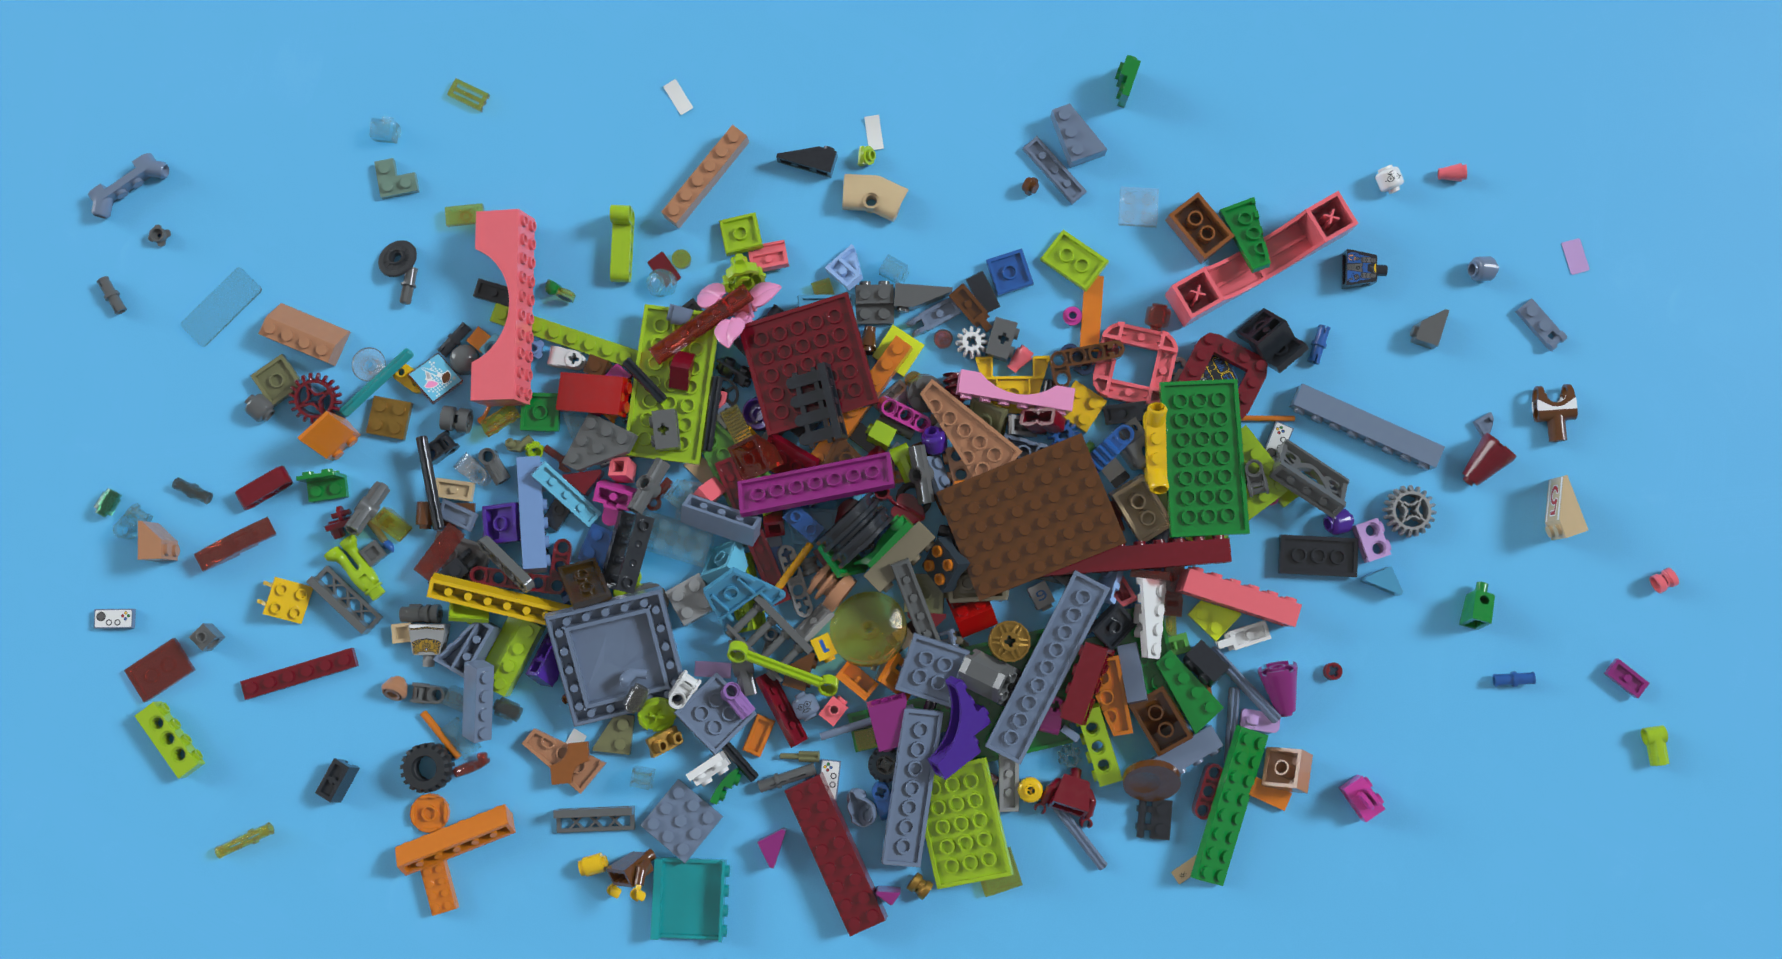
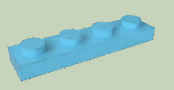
[531,461,602,527]

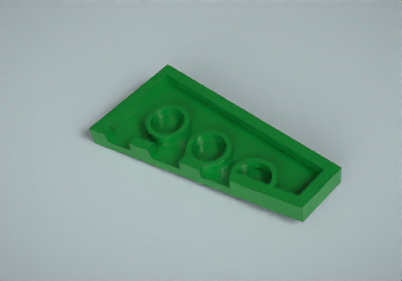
[1155,649,1224,734]

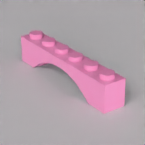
[956,369,1075,416]

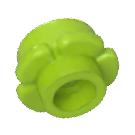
[525,441,544,457]

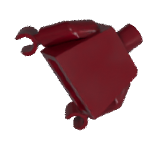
[1034,767,1096,828]

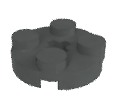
[905,374,944,413]

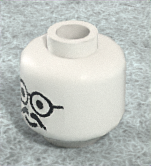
[1375,164,1404,194]

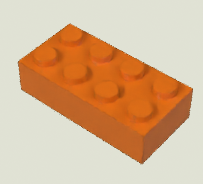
[420,860,459,916]

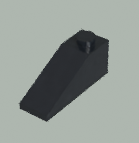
[776,146,838,178]

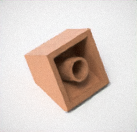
[138,521,180,561]
[1261,747,1313,794]

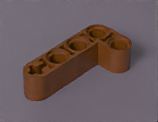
[1049,341,1125,387]

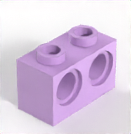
[1352,518,1391,563]

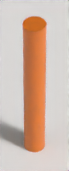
[420,710,462,760]

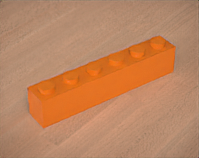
[395,804,516,876]

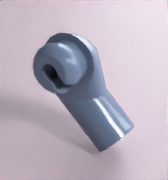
[619,668,648,687]

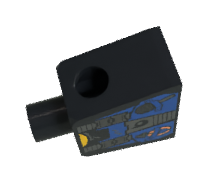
[1342,249,1388,289]

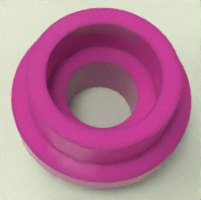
[1063,306,1082,326]

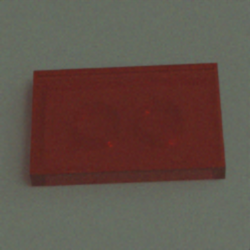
[124,638,196,702]

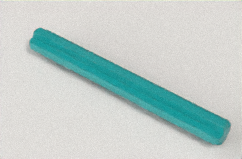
[340,348,414,417]

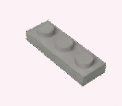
[999,754,1019,812]

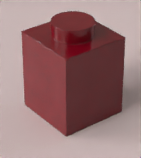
[763,510,785,538]

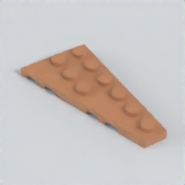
[920,379,1023,477]

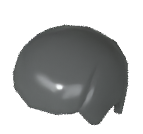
[450,344,479,375]

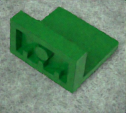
[296,469,349,503]

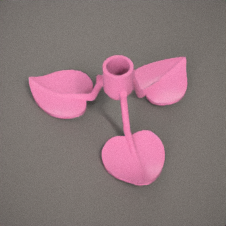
[697,282,782,349]

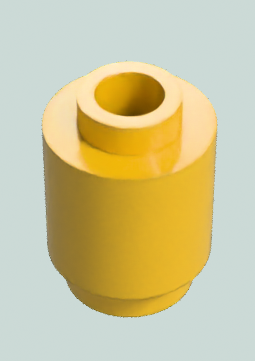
[578,852,609,877]

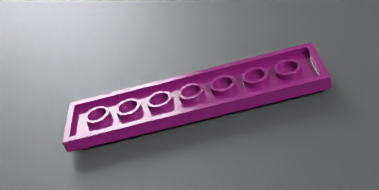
[737,452,895,518]

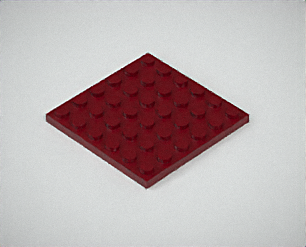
[740,292,880,436]

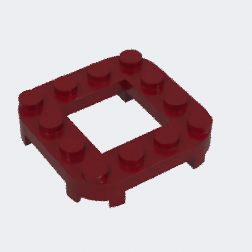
[1176,333,1268,420]

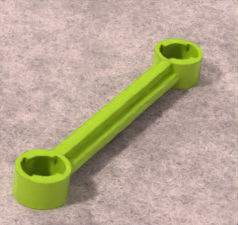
[727,641,839,696]

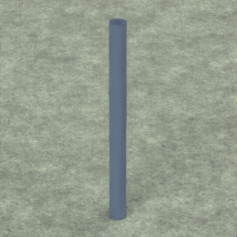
[819,704,914,740]

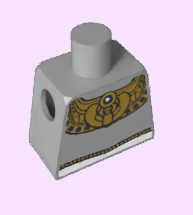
[408,624,450,667]

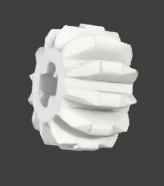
[955,326,988,359]

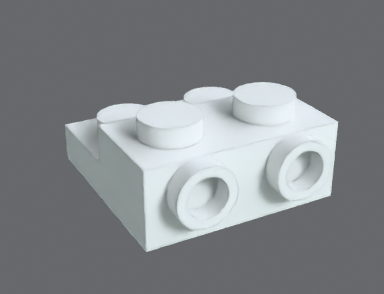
[686,751,731,787]

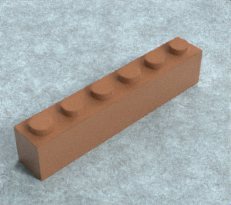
[661,124,749,229]

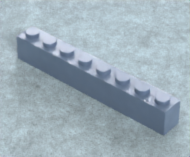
[1289,384,1445,471]

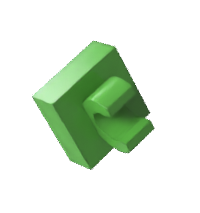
[1168,632,1191,655]

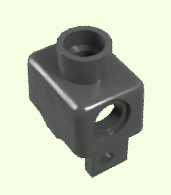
[1113,417,1146,472]

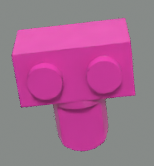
[592,479,637,526]
[1339,774,1385,822]

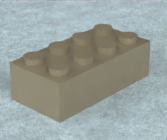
[863,521,936,593]

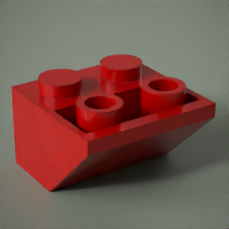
[946,599,998,638]

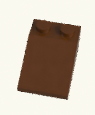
[1128,686,1194,757]

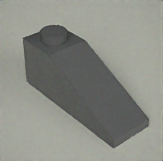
[894,283,953,313]

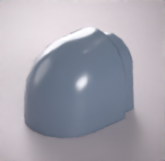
[666,304,694,325]

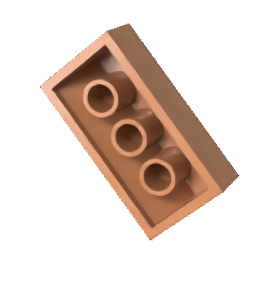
[258,303,351,366]

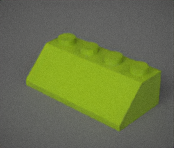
[485,616,546,697]

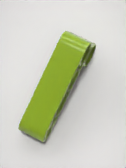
[610,205,635,283]

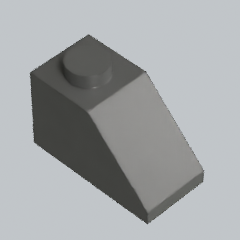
[1410,309,1449,349]

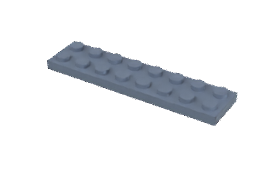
[881,707,943,867]

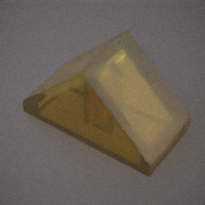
[371,507,412,542]

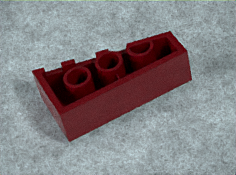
[1059,642,1115,725]

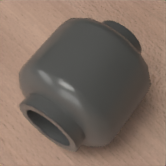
[245,394,275,422]

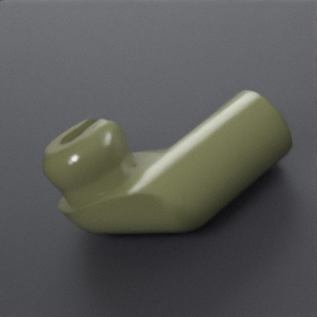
[505,434,534,453]

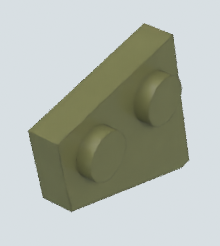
[592,715,635,755]

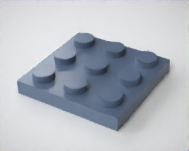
[895,633,970,707]
[674,672,757,756]
[640,779,723,863]

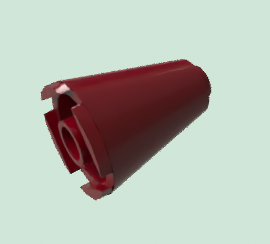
[1462,433,1517,487]

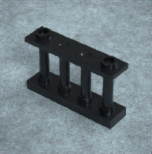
[602,511,655,594]

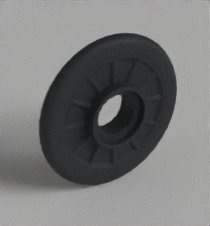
[378,240,417,277]

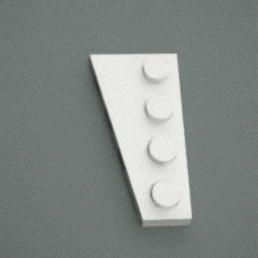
[1136,577,1166,659]

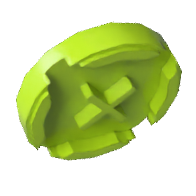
[637,697,676,732]

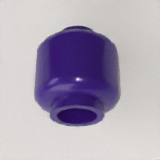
[921,426,948,455]
[1323,509,1354,535]

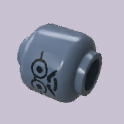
[792,691,820,722]

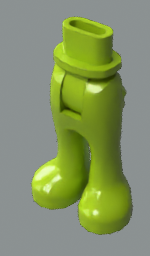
[324,535,386,601]

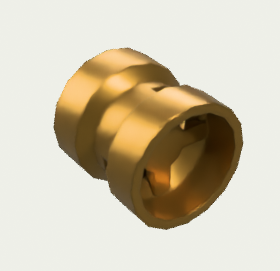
[907,872,934,900]

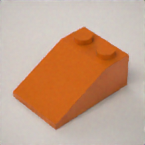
[297,411,361,461]

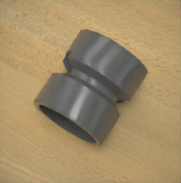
[439,405,473,434]

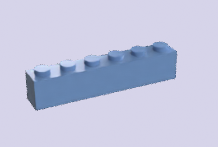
[516,456,551,574]

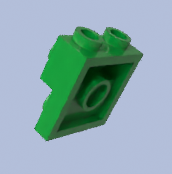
[1115,55,1141,108]

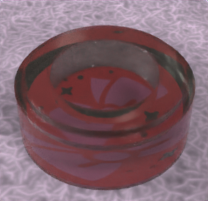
[934,329,953,349]

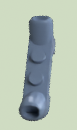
[88,153,169,219]

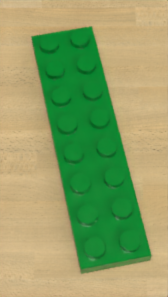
[1190,725,1268,886]

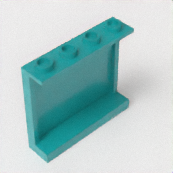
[650,857,730,942]

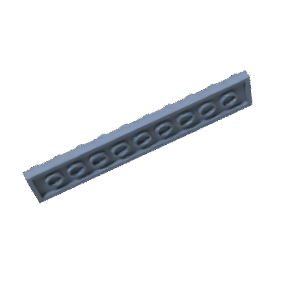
[985,570,1111,765]

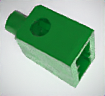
[1459,582,1495,630]

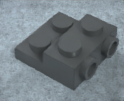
[855,281,894,325]

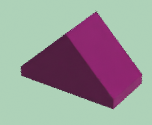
[757,827,787,869]

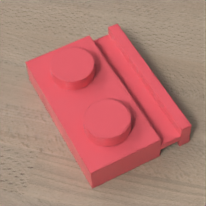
[748,240,789,272]

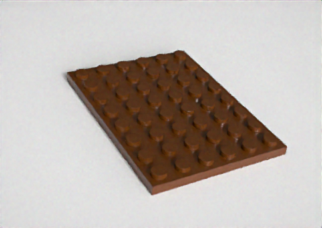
[936,433,1127,601]

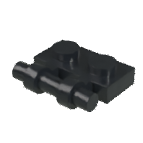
[1135,799,1173,840]

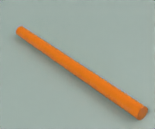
[1241,415,1295,421]

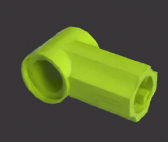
[889,442,912,483]
[1641,725,1670,766]

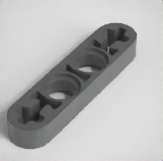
[477,535,535,593]

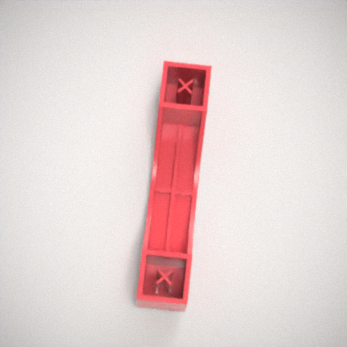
[1165,191,1359,327]
[470,209,537,407]

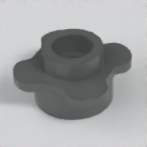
[148,225,171,247]

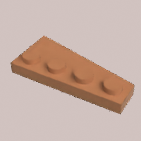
[521,728,606,794]

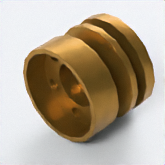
[988,621,1030,662]

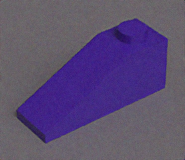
[525,632,560,687]

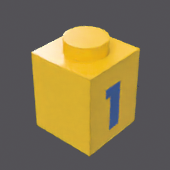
[810,632,838,663]

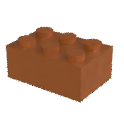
[1165,192,1234,264]

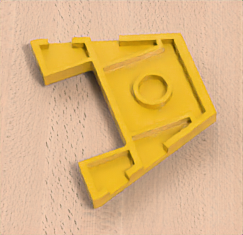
[975,356,1050,414]

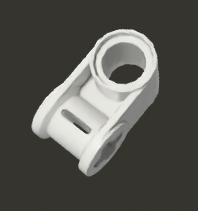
[547,346,586,370]
[668,670,702,709]

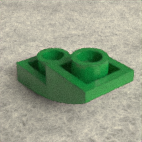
[710,768,742,805]

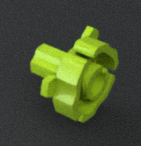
[722,254,766,299]

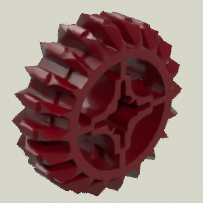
[288,373,343,424]

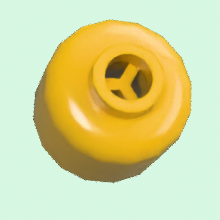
[1017,776,1043,803]

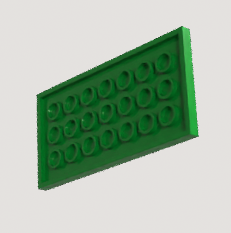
[1159,379,1250,538]

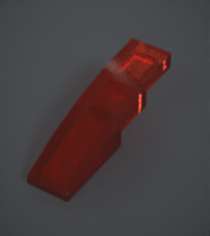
[194,517,276,572]

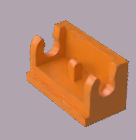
[835,660,879,701]

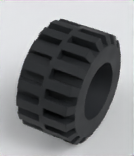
[400,742,455,793]

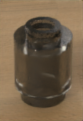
[623,683,649,714]
[493,697,523,722]

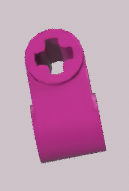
[1038,696,1062,735]

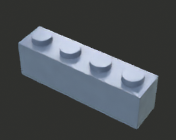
[680,494,762,547]
[462,659,494,743]
[1148,724,1223,775]

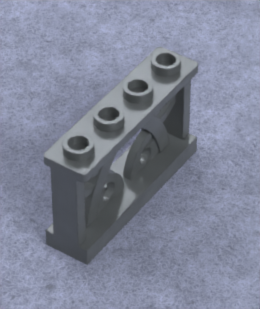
[1269,439,1350,519]

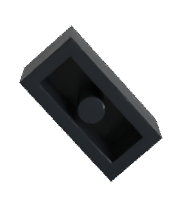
[1182,639,1230,688]

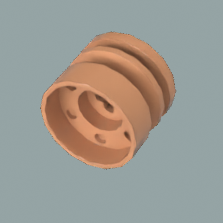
[807,564,857,612]

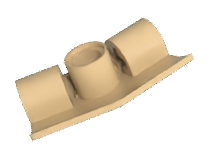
[842,174,908,222]

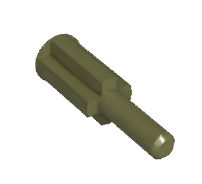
[780,751,820,763]

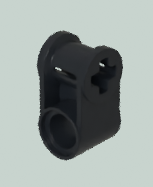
[429,431,460,465]

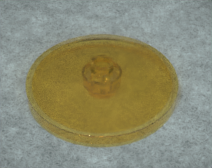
[830,592,907,667]

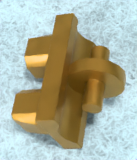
[645,725,684,758]

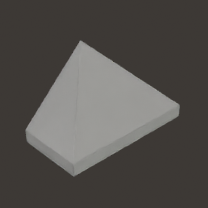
[873,379,908,414]

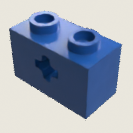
[782,507,825,544]

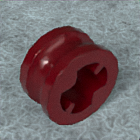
[1323,662,1343,680]

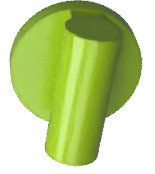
[857,146,876,166]

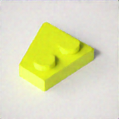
[1187,601,1242,641]

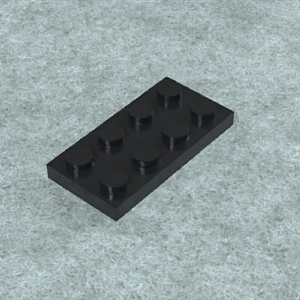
[1278,534,1358,577]

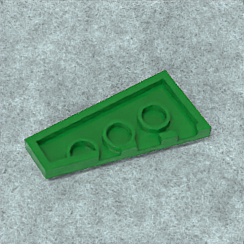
[1219,197,1271,273]

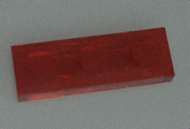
[413,523,466,581]

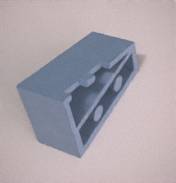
[1050,103,1107,168]
[433,621,502,678]

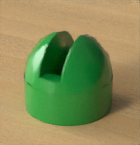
[544,279,561,295]

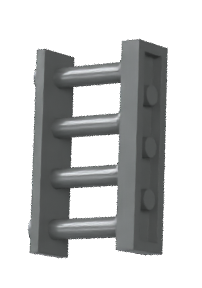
[724,594,813,682]

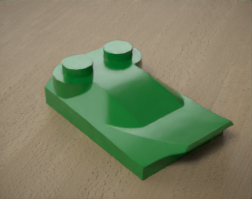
[853,515,914,568]

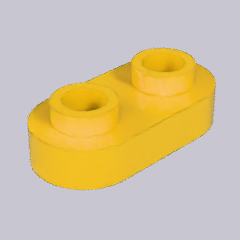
[393,364,424,394]

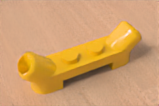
[1143,402,1169,494]

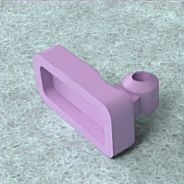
[1239,708,1281,733]

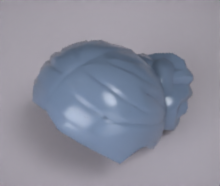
[847,788,878,827]

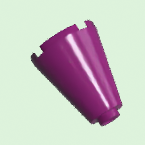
[1258,661,1298,717]

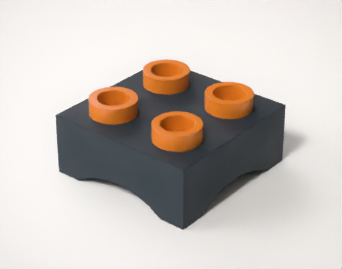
[922,536,970,593]

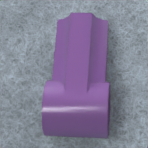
[720,682,755,720]

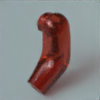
[453,752,490,777]

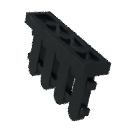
[786,362,848,448]

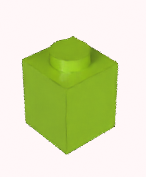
[865,419,897,451]

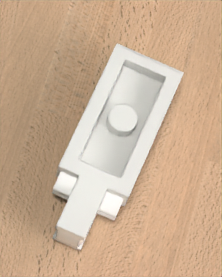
[1215,620,1272,651]

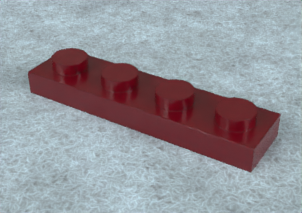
[755,673,809,748]

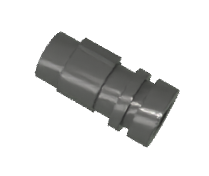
[399,604,443,623]

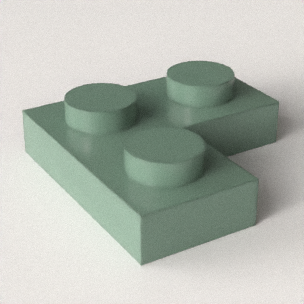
[374,158,420,199]

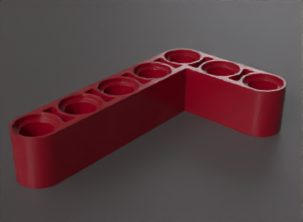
[470,539,573,594]

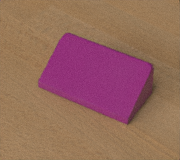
[876,886,901,905]

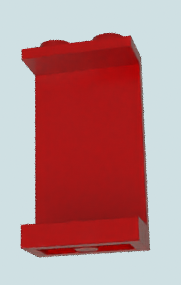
[556,372,632,418]

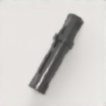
[757,763,817,793]

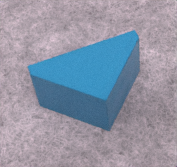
[1360,566,1403,596]

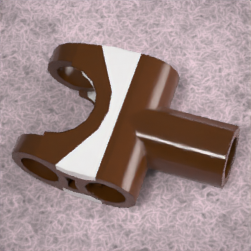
[1532,384,1578,442]

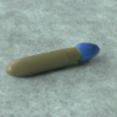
[367,519,394,553]

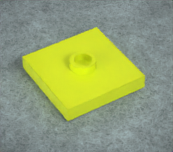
[872,325,925,377]

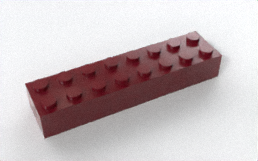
[784,772,888,936]

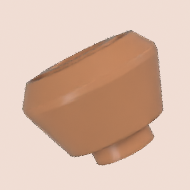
[381,676,408,701]

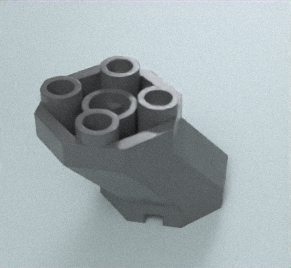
[958,649,1022,707]

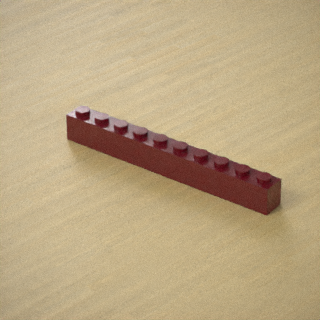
[1042,535,1232,577]

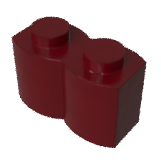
[1019,407,1066,434]

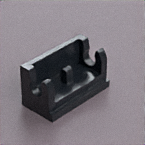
[315,758,360,803]

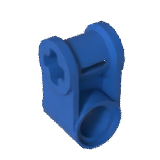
[872,781,891,821]

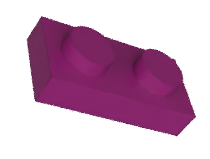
[1604,658,1650,698]

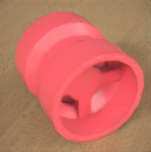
[1649,568,1679,593]

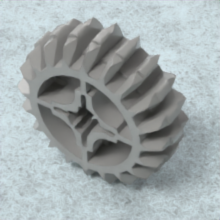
[1382,485,1437,537]

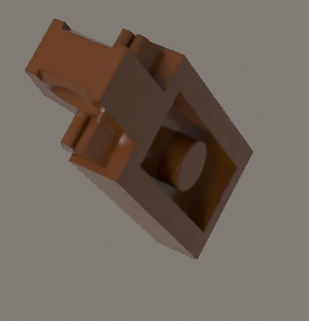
[948,283,992,332]

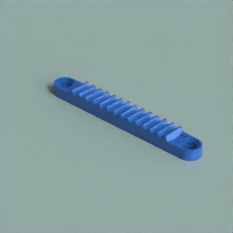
[1090,424,1135,473]

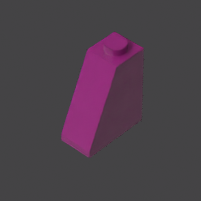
[867,692,907,752]

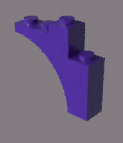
[927,676,991,780]

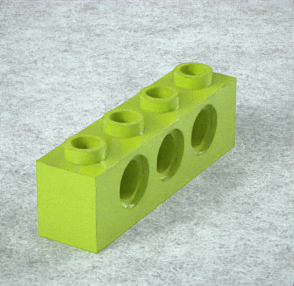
[135,701,205,779]
[1076,702,1122,787]

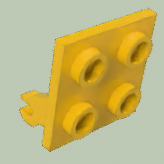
[256,577,313,624]

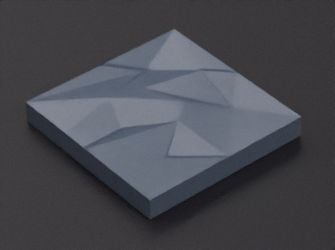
[544,586,683,727]

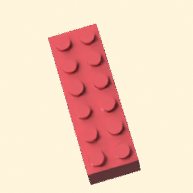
[1175,566,1302,627]

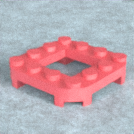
[1093,322,1178,404]

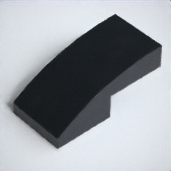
[965,271,1001,313]

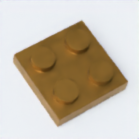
[366,396,413,440]

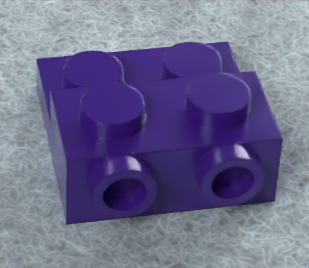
[482,502,521,545]

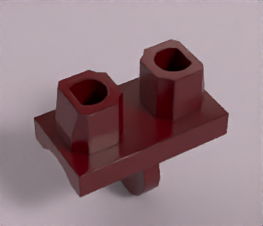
[325,506,352,539]

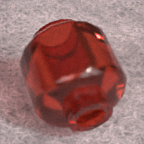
[1144,303,1171,331]

